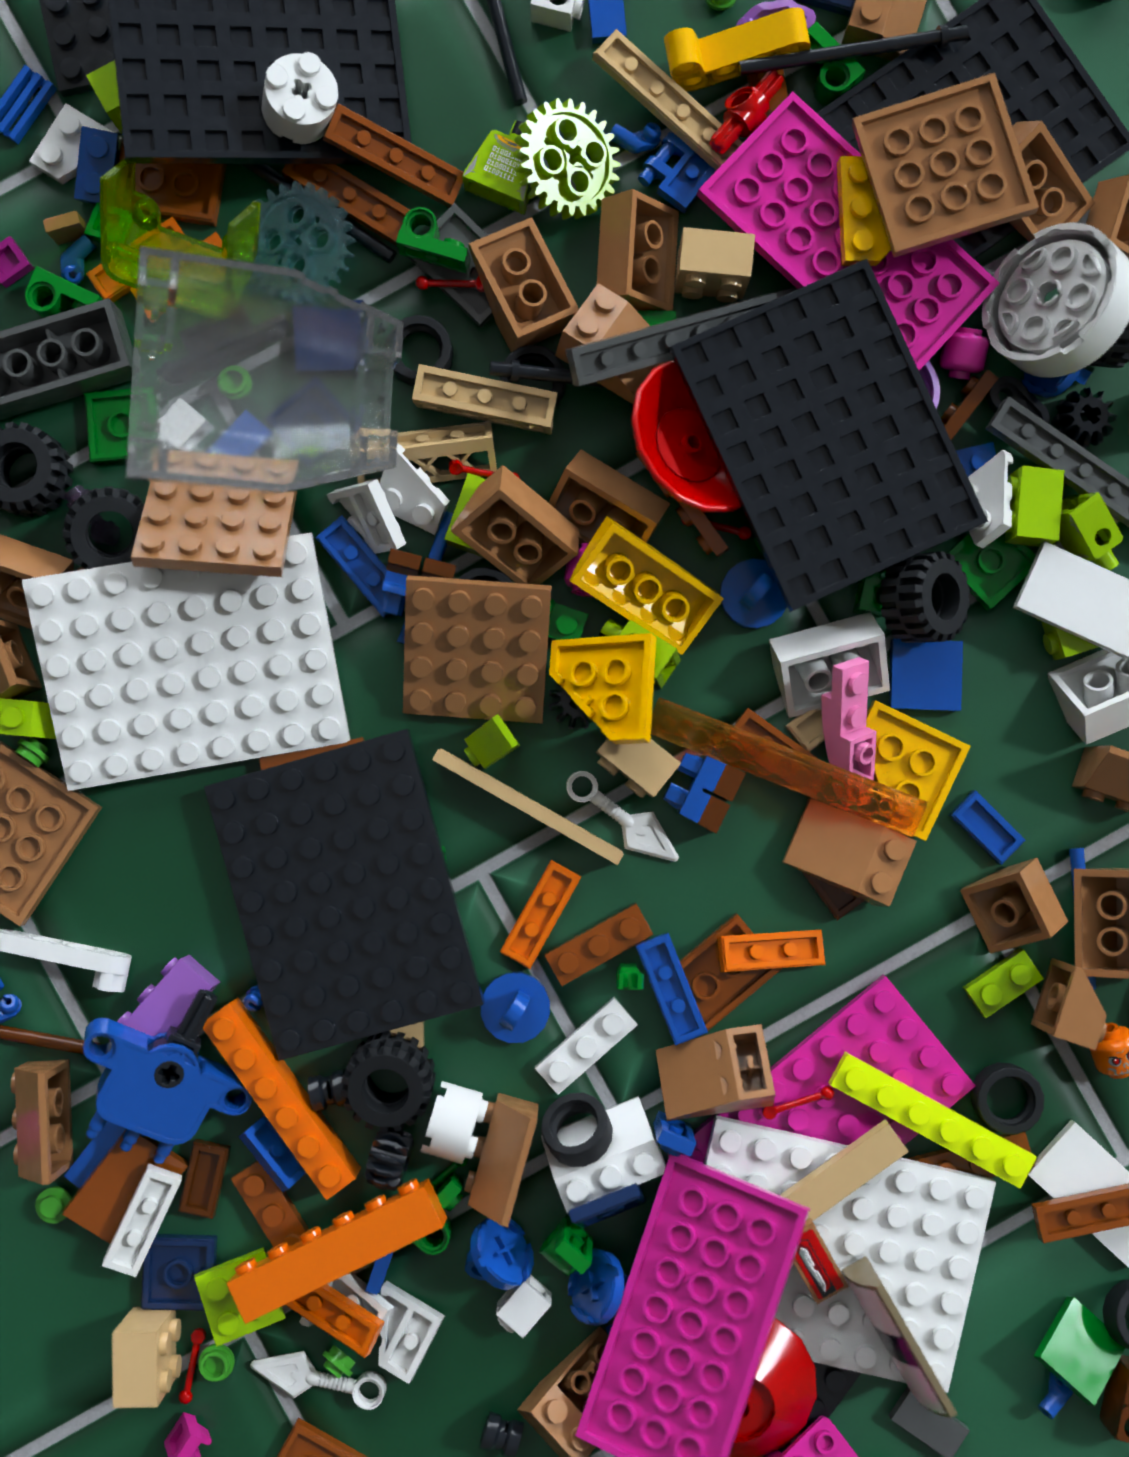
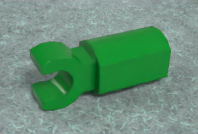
[616,963,644,990]

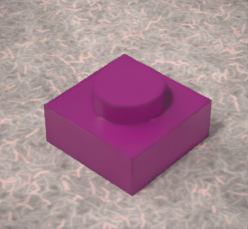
[0,236,35,288]

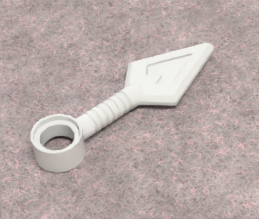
[566,771,679,862]
[250,1351,387,1410]

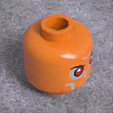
[1089,1023,1129,1079]

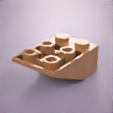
[655,1024,775,1121]
[517,1327,609,1457]

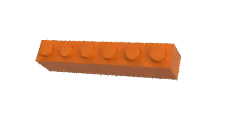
[202,997,361,1200]
[226,1178,447,1324]

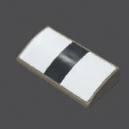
[841,1256,957,1418]

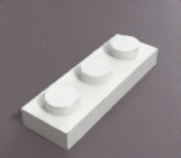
[535,997,638,1095]
[102,1163,182,1277]

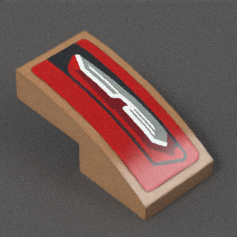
[793,1218,849,1304]

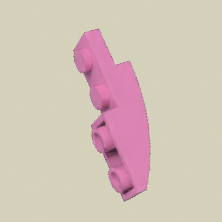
[821,657,876,805]

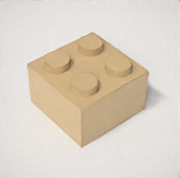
[674,227,755,303]
[596,738,681,798]
[112,1307,182,1408]

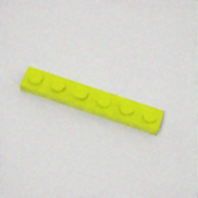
[828,1052,1037,1189]

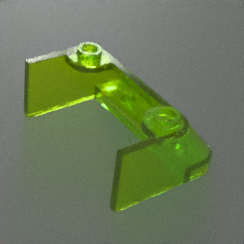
[100,159,261,318]

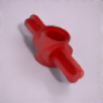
[709,71,784,155]

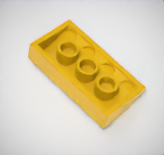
[570,516,724,655]

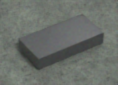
[888,1386,970,1457]

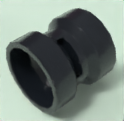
[308,1069,347,1112]
[479,1411,524,1457]

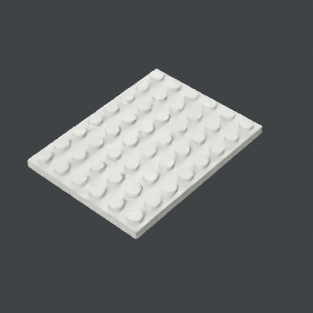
[22,533,351,791]
[704,1115,996,1392]

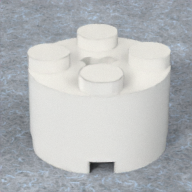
[262,52,338,144]
[421,1081,488,1164]

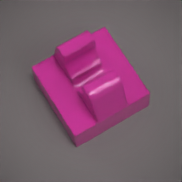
[164,1412,212,1457]

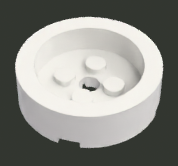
[982,222,1129,378]

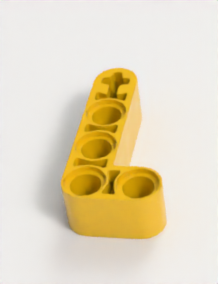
[664,7,811,92]

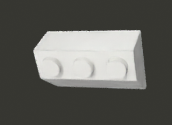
[769,612,890,718]
[1048,649,1129,745]
[541,1096,666,1213]

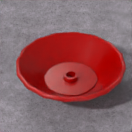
[631,359,741,512]
[729,1318,817,1457]

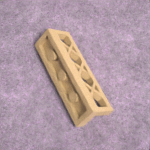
[412,364,558,435]
[352,421,497,484]

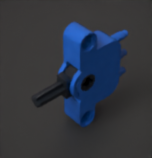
[83,989,252,1164]

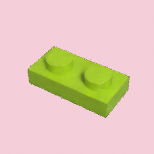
[962,948,1044,1018]

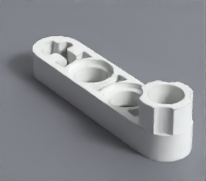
[0,929,132,993]

